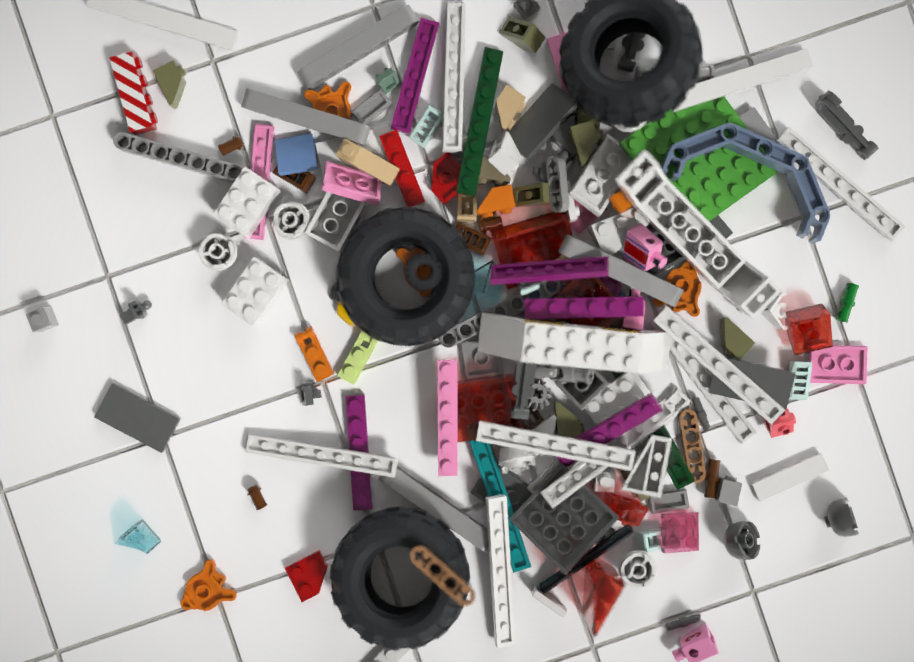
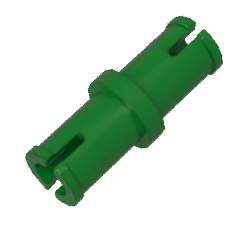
[836,283,860,323]

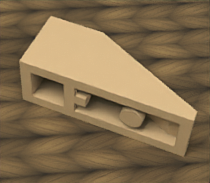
[335,138,400,186]

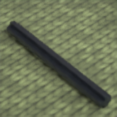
[539,524,634,593]

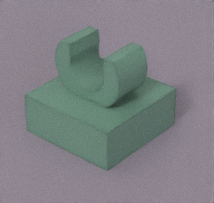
[375,68,401,94]

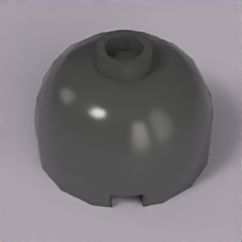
[824,497,859,537]
[723,521,761,560]

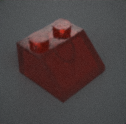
[785,303,833,355]
[602,492,648,527]

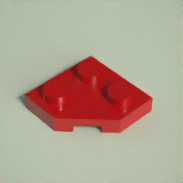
[431,152,461,205]
[285,550,328,602]

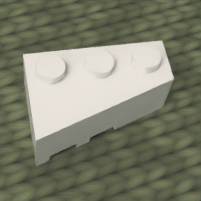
[588,208,649,255]
[621,434,672,498]

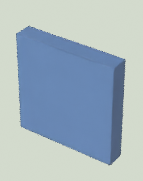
[275,134,318,176]

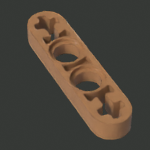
[678,408,706,483]
[410,545,475,606]

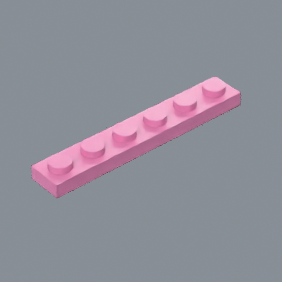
[438,359,458,476]

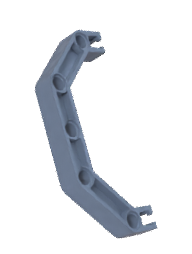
[660,123,830,243]

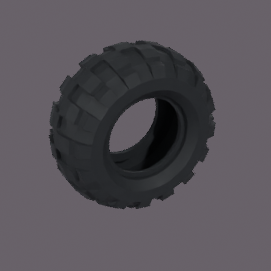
[559,0,703,128]
[335,206,475,346]
[329,506,470,651]

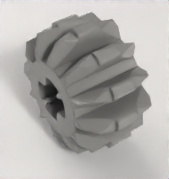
[527,379,552,411]

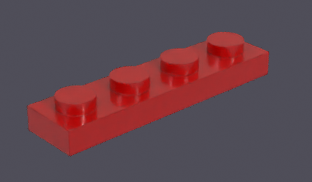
[379,129,425,207]

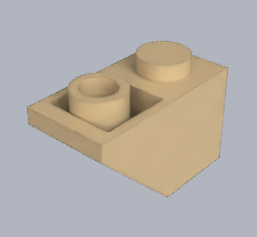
[495,85,526,132]

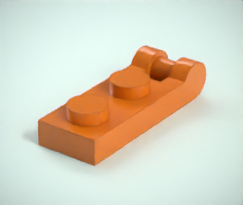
[294,326,335,382]

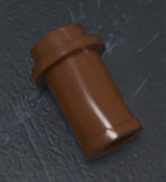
[218,135,244,156]
[478,216,503,233]
[247,485,268,511]

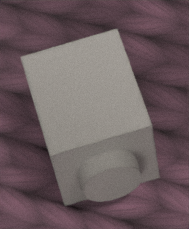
[25,307,59,332]
[714,475,742,506]

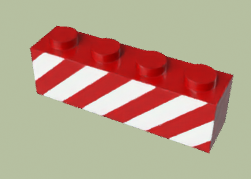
[109,51,158,136]

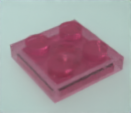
[660,511,699,553]

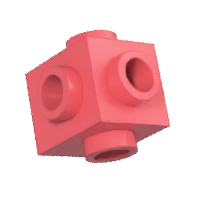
[764,408,796,438]

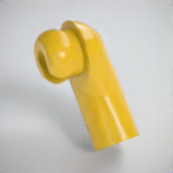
[337,301,353,326]

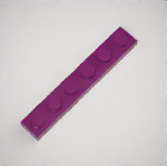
[390,18,440,135]
[490,256,609,285]
[524,297,644,319]
[556,393,663,467]
[345,395,373,511]

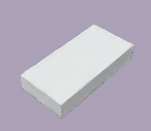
[531,586,568,618]

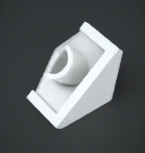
[761,291,787,330]

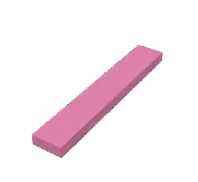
[244,124,275,240]

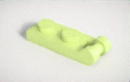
[337,331,378,385]

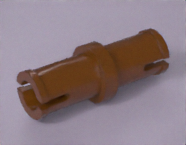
[704,459,721,499]

